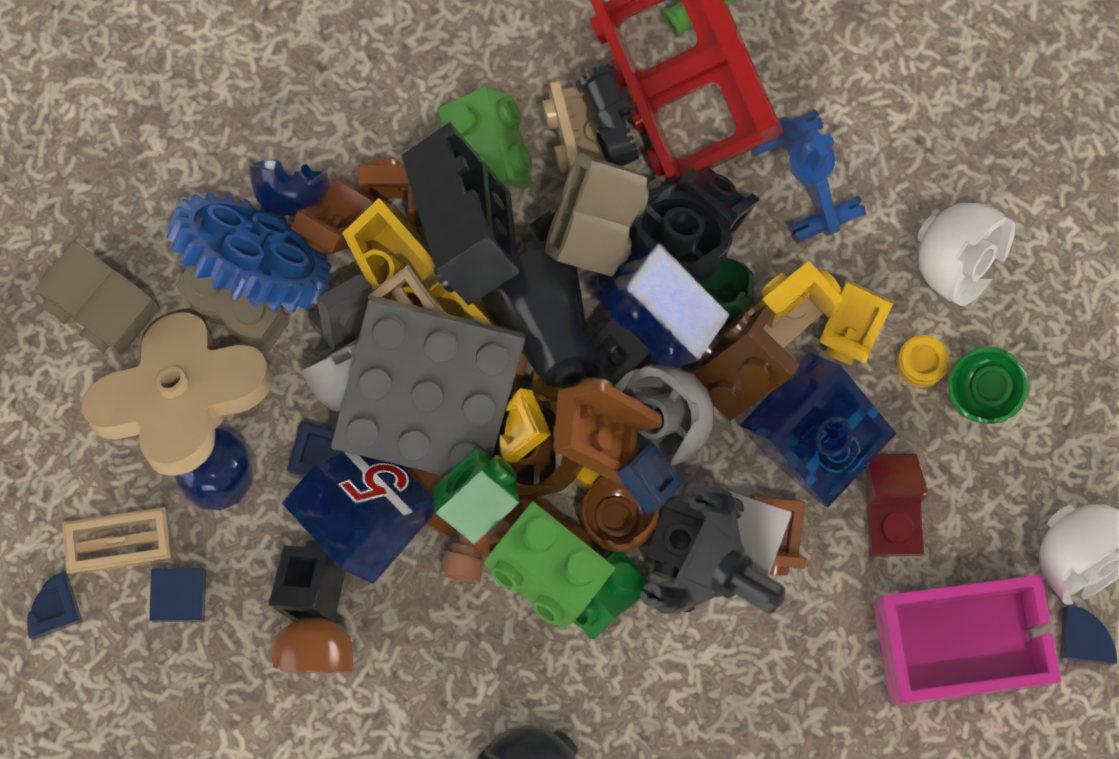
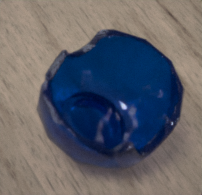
[248,160,330,216]
[174,428,254,511]

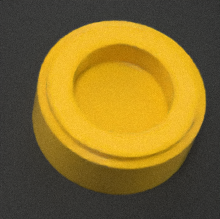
[896,335,950,388]

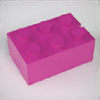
[873,574,1062,708]

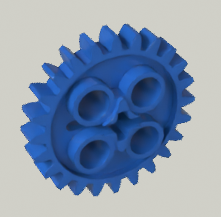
[167,193,332,312]

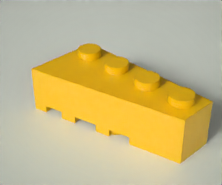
[342,198,523,360]

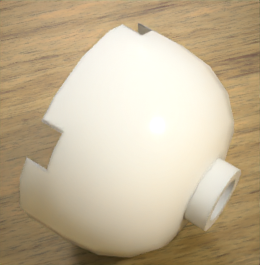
[918,203,1015,306]
[1039,504,1119,605]

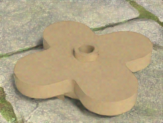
[82,313,273,476]

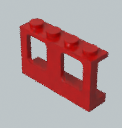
[590,0,785,185]

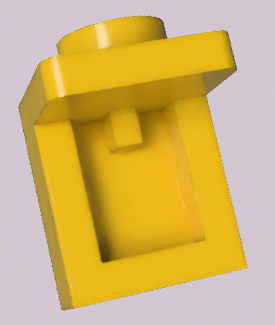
[759,261,843,328]
[819,280,894,365]

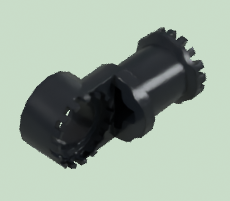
[575,64,639,167]

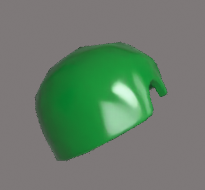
[948,347,1029,424]

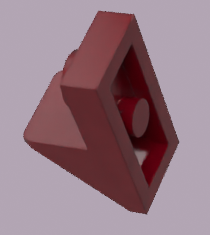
[864,454,928,557]

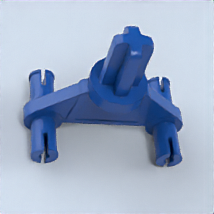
[751,109,866,244]

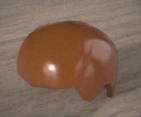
[580,476,661,552]
[271,617,354,673]

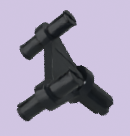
[641,487,786,615]

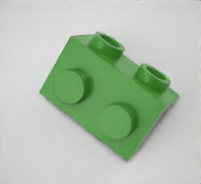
[438,86,533,190]
[484,501,616,629]

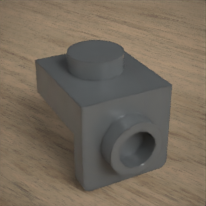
[308,274,372,351]

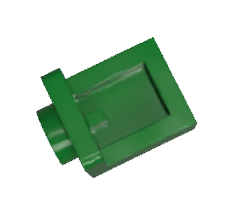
[574,552,650,639]

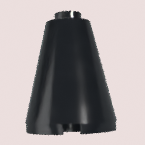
[481,241,593,389]

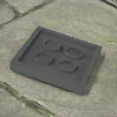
[331,295,525,476]

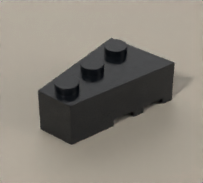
[401,122,520,306]

